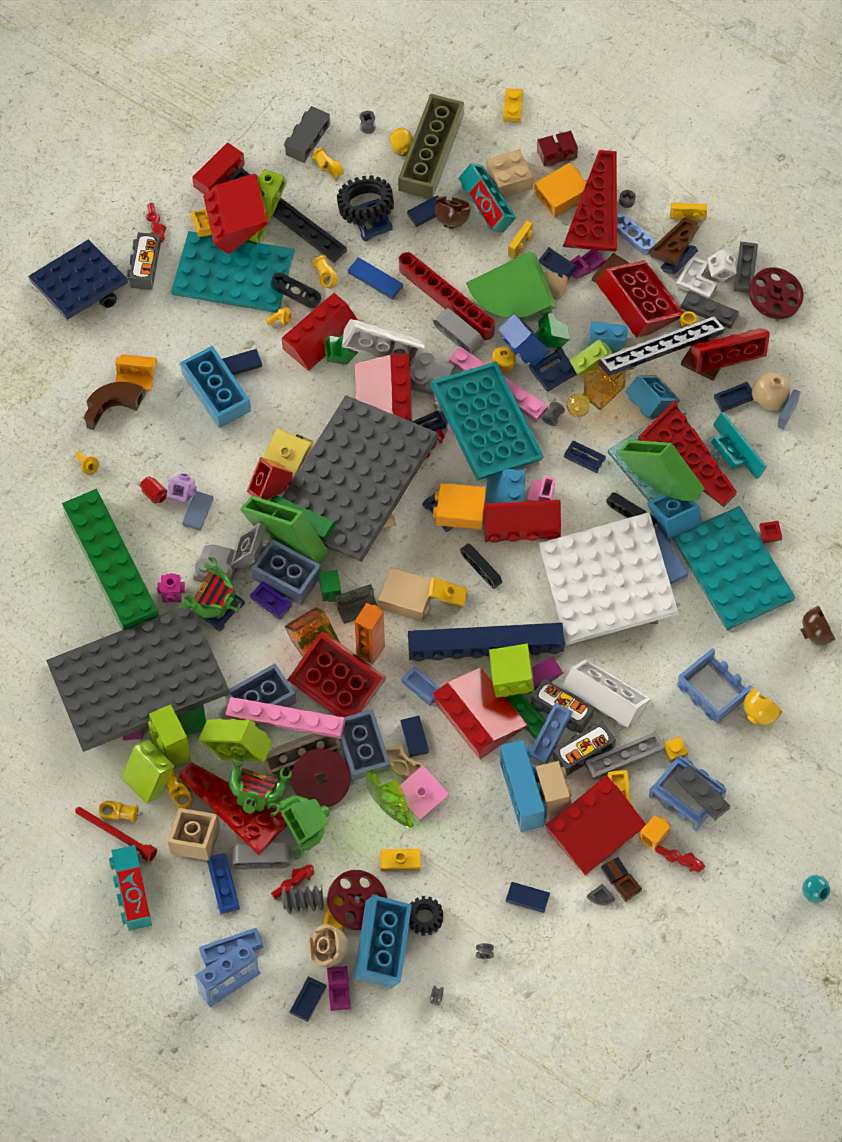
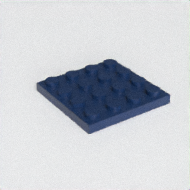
[28,239,128,320]

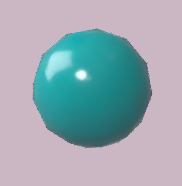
[802,875,830,903]

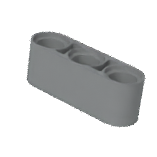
[433,308,484,353]
[232,843,290,869]

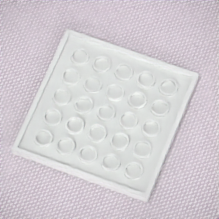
[539,512,679,646]

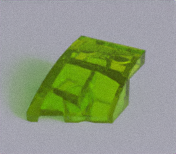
[366,769,414,828]

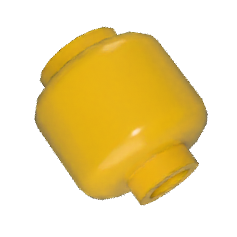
[389,128,413,156]
[492,346,516,374]

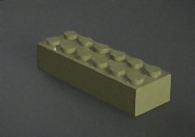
[398,94,464,199]

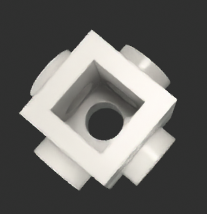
[708,250,737,282]

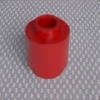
[140,476,167,504]

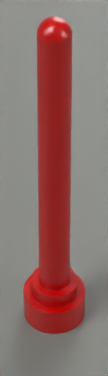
[75,807,158,862]

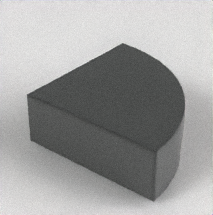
[587,883,615,905]

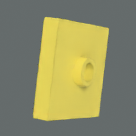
[263,428,312,477]

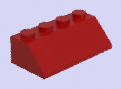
[282,293,358,371]
[690,328,770,374]
[483,500,561,543]

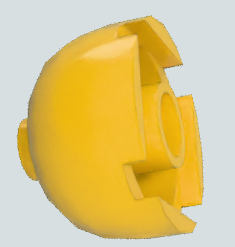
[743,688,783,725]

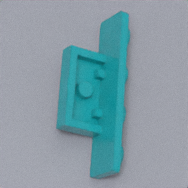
[711,412,767,479]

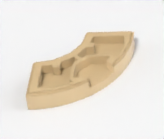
[385,745,424,780]

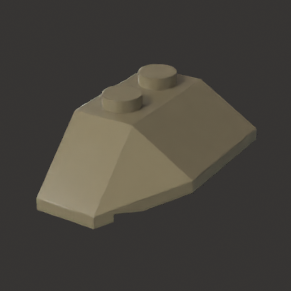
[263,734,342,785]

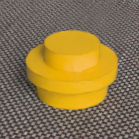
[679,311,698,327]

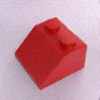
[247,457,293,500]

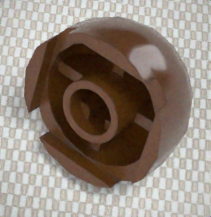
[435,196,472,229]
[800,605,836,645]

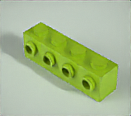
[247,169,287,243]

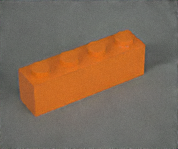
[354,603,385,664]

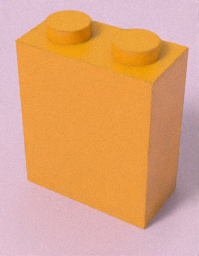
[534,163,587,218]
[433,483,486,530]

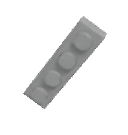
[585,731,665,781]

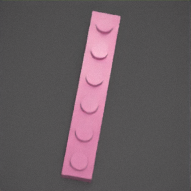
[449,346,548,422]
[226,697,345,739]

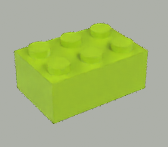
[148,704,191,769]
[198,718,273,762]

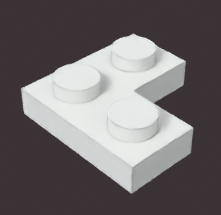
[676,256,717,299]

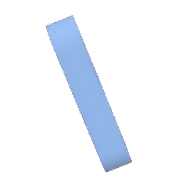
[617,214,654,254]

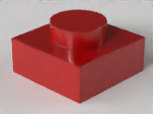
[759,521,782,543]

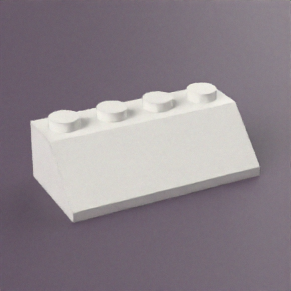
[342,319,425,367]
[562,659,651,727]

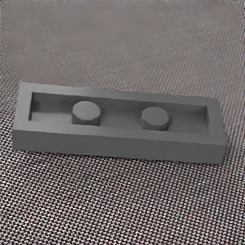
[734,241,758,293]
[681,291,739,329]
[675,764,730,821]

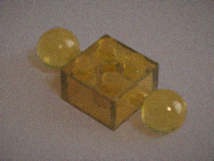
[567,347,638,417]

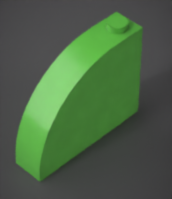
[466,252,557,320]
[618,440,705,502]
[240,496,329,564]

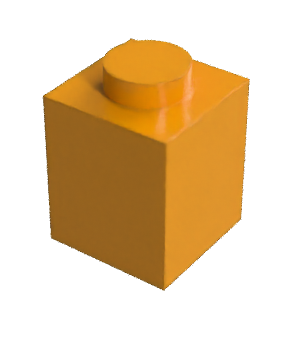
[639,815,671,851]

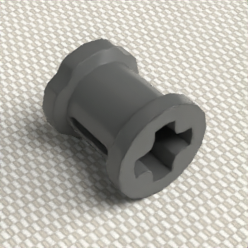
[359,110,376,134]
[542,401,565,426]

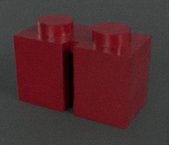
[537,130,578,166]

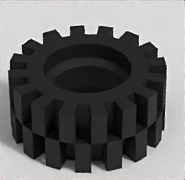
[409,896,443,936]

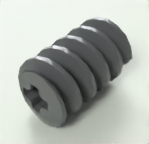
[282,885,324,914]

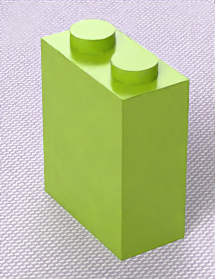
[489,644,535,698]
[121,739,174,804]

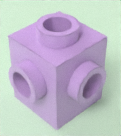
[168,473,197,502]

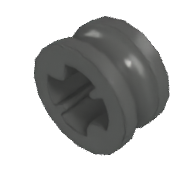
[619,190,636,208]
[476,943,494,959]
[430,985,444,1005]

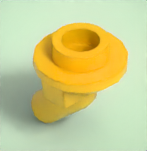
[266,307,292,326]
[75,451,99,475]

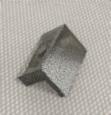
[335,584,378,624]

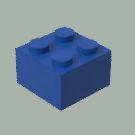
[498,314,550,367]

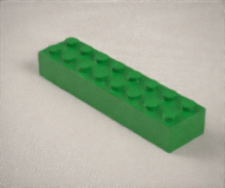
[62,488,159,631]

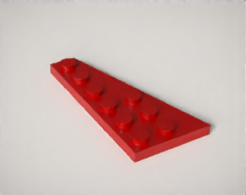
[562,150,617,252]
[638,401,737,507]
[179,762,287,855]

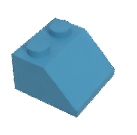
[588,321,628,353]
[625,375,680,417]
[485,469,525,504]
[647,495,702,539]

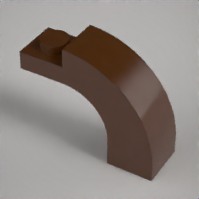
[84,382,145,430]

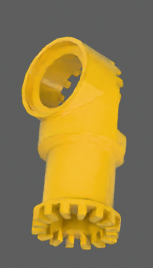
[311,147,344,179]
[312,255,338,289]
[166,770,193,809]
[99,800,139,823]

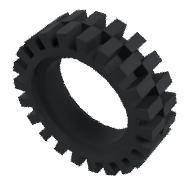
[337,175,394,226]

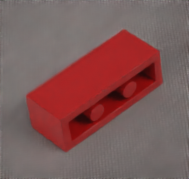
[192,142,245,195]

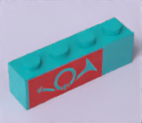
[458,163,516,233]
[109,845,152,931]

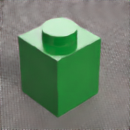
[319,570,342,602]

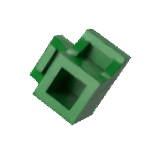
[535,312,570,348]

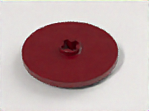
[291,749,351,807]

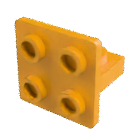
[115,354,157,391]

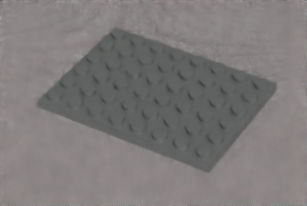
[282,395,439,562]
[46,607,230,752]

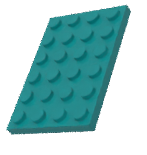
[171,231,295,313]
[429,362,544,481]
[672,506,795,630]

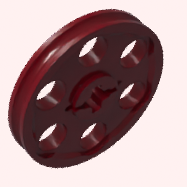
[748,267,804,319]
[327,870,387,930]

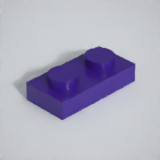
[250,582,292,619]

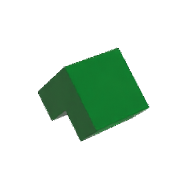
[324,333,358,365]
[180,705,206,735]

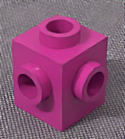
[157,573,185,603]

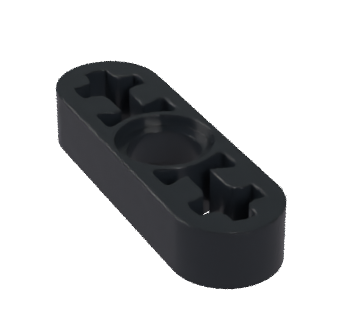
[270,273,321,308]
[606,492,657,527]
[460,543,503,589]

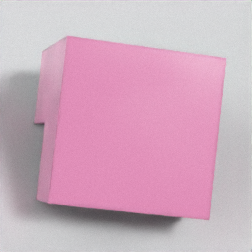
[527,476,556,501]

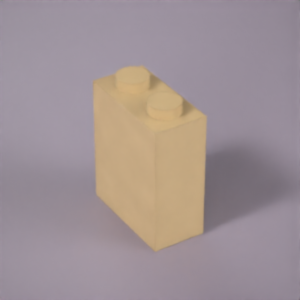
[378,567,434,622]

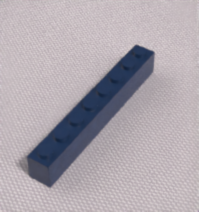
[408,622,564,661]

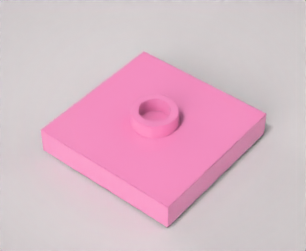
[394,765,450,821]

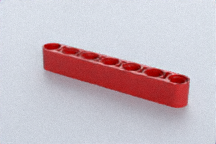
[399,252,495,340]

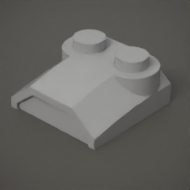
[411,353,455,395]
[231,522,272,568]
[193,544,237,582]

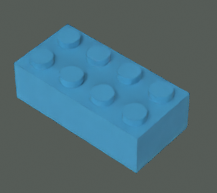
[180,346,251,428]
[500,740,547,832]
[354,895,412,988]

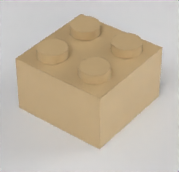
[486,149,533,198]
[535,761,572,817]
[167,808,220,861]

